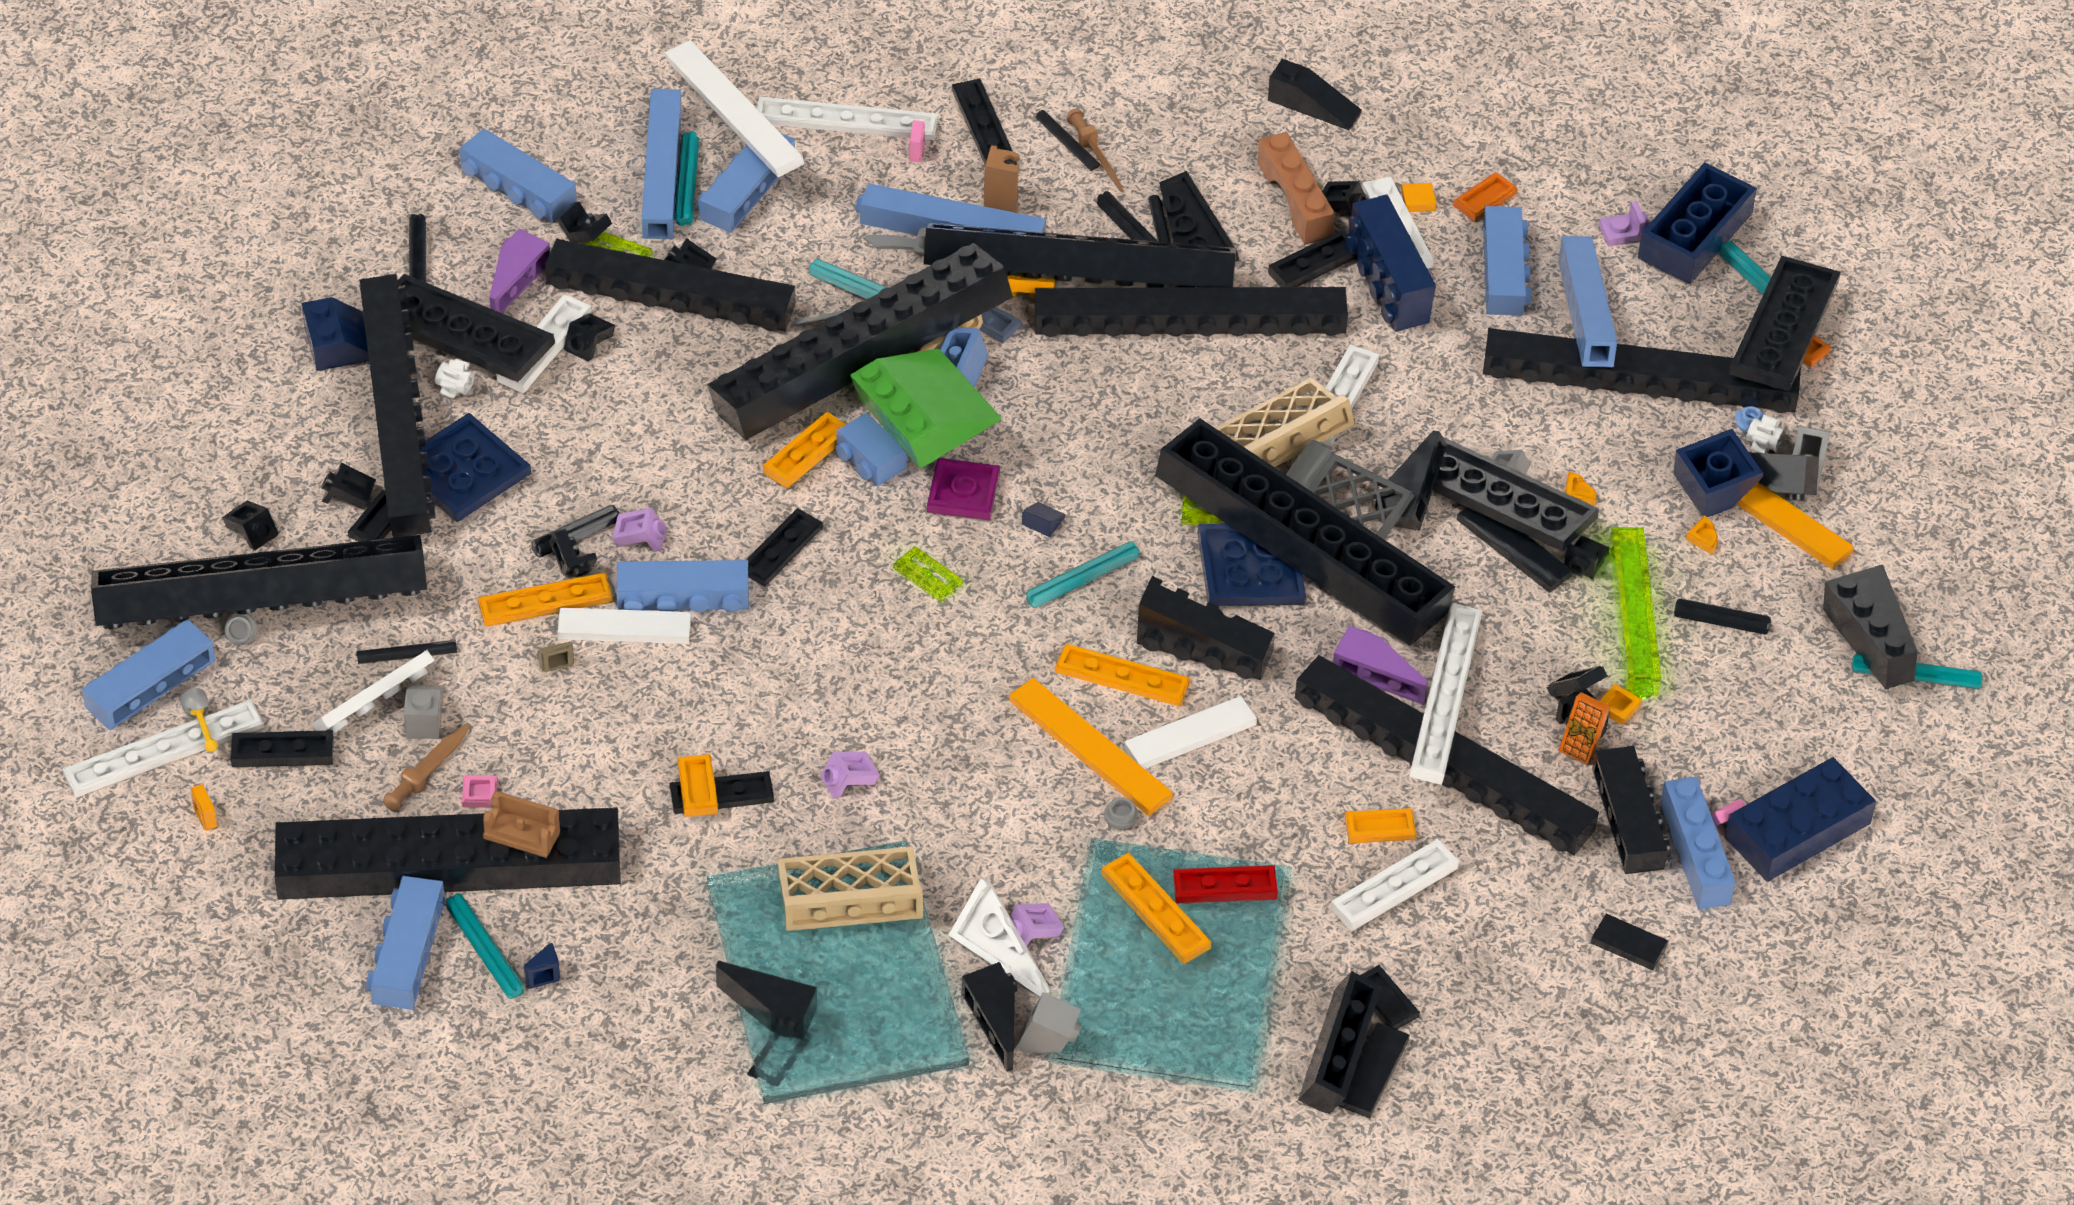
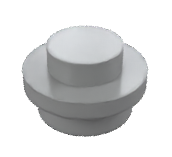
[224,613,258,645]
[1104,797,1138,829]

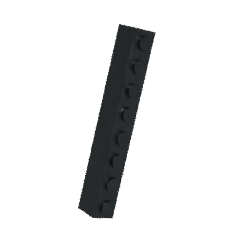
[545,239,796,332]

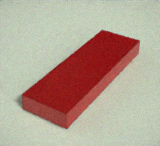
[1172,865,1278,904]

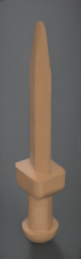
[1067,109,1124,193]
[383,724,470,810]

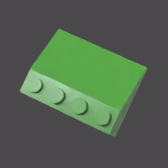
[850,348,1001,469]

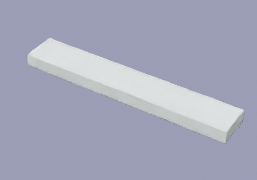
[757,97,938,140]
[63,700,264,798]

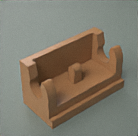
[984,145,1020,213]
[483,790,560,858]

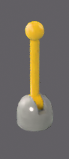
[180,688,218,752]

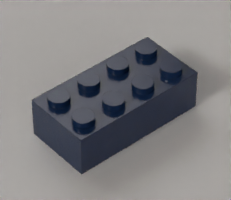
[1638,162,1757,284]
[1345,194,1436,332]
[1724,757,1876,882]

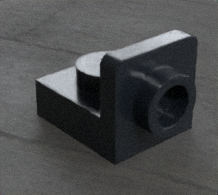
[1322,181,1368,217]
[557,201,613,243]
[664,238,717,269]
[564,313,615,361]
[321,462,376,510]
[222,500,279,551]
[549,528,598,577]
[1564,535,1610,579]

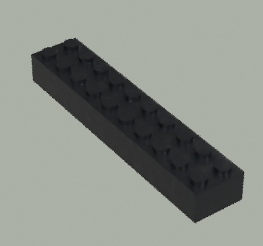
[707,243,1013,440]
[1155,418,1456,646]
[91,535,427,629]
[274,807,621,900]

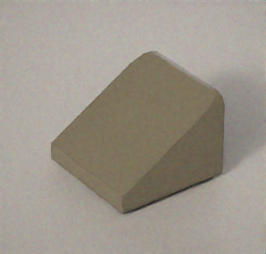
[536,641,574,672]

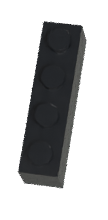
[1592,746,1671,874]
[1298,971,1382,1114]

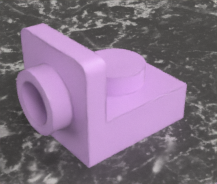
[1599,201,1649,246]
[612,507,667,551]
[821,751,880,798]
[1010,903,1064,947]

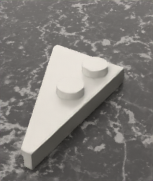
[949,879,1051,997]

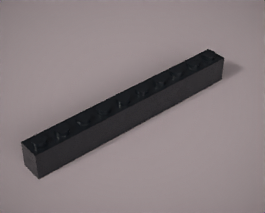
[923,223,1236,288]
[359,274,436,538]
[1034,287,1348,337]
[1483,328,1801,413]
[1295,655,1599,856]

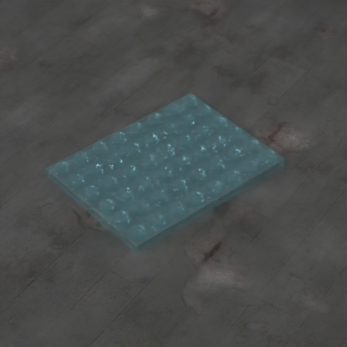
[1048,838,1292,1093]
[707,841,969,1104]

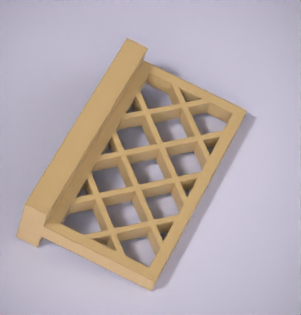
[1215,377,1355,467]
[777,846,923,931]

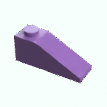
[489,228,550,313]
[1333,626,1428,705]

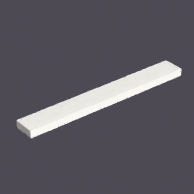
[664,40,804,177]
[1409,603,1483,785]

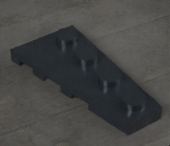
[1159,171,1239,262]

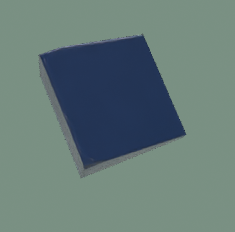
[1022,502,1066,537]
[524,943,560,989]

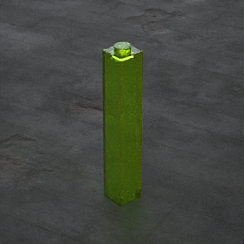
[1609,527,1662,699]

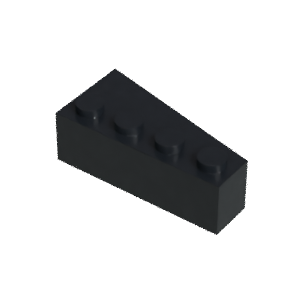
[1823,564,1917,690]
[1137,576,1275,680]

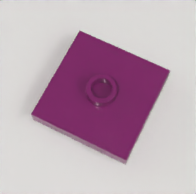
[927,458,1000,520]

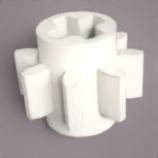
[435,358,474,399]
[1746,415,1785,453]

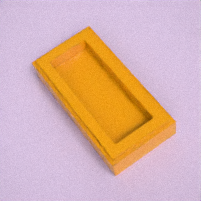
[677,754,718,817]
[1345,808,1416,844]

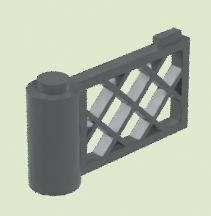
[1286,439,1414,540]

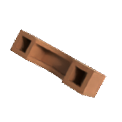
[1257,132,1335,245]

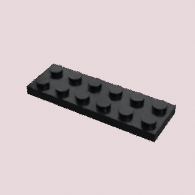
[1729,255,1841,391]
[398,274,555,382]
[1433,437,1599,551]

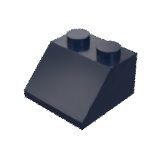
[301,297,369,371]
[1674,429,1763,517]

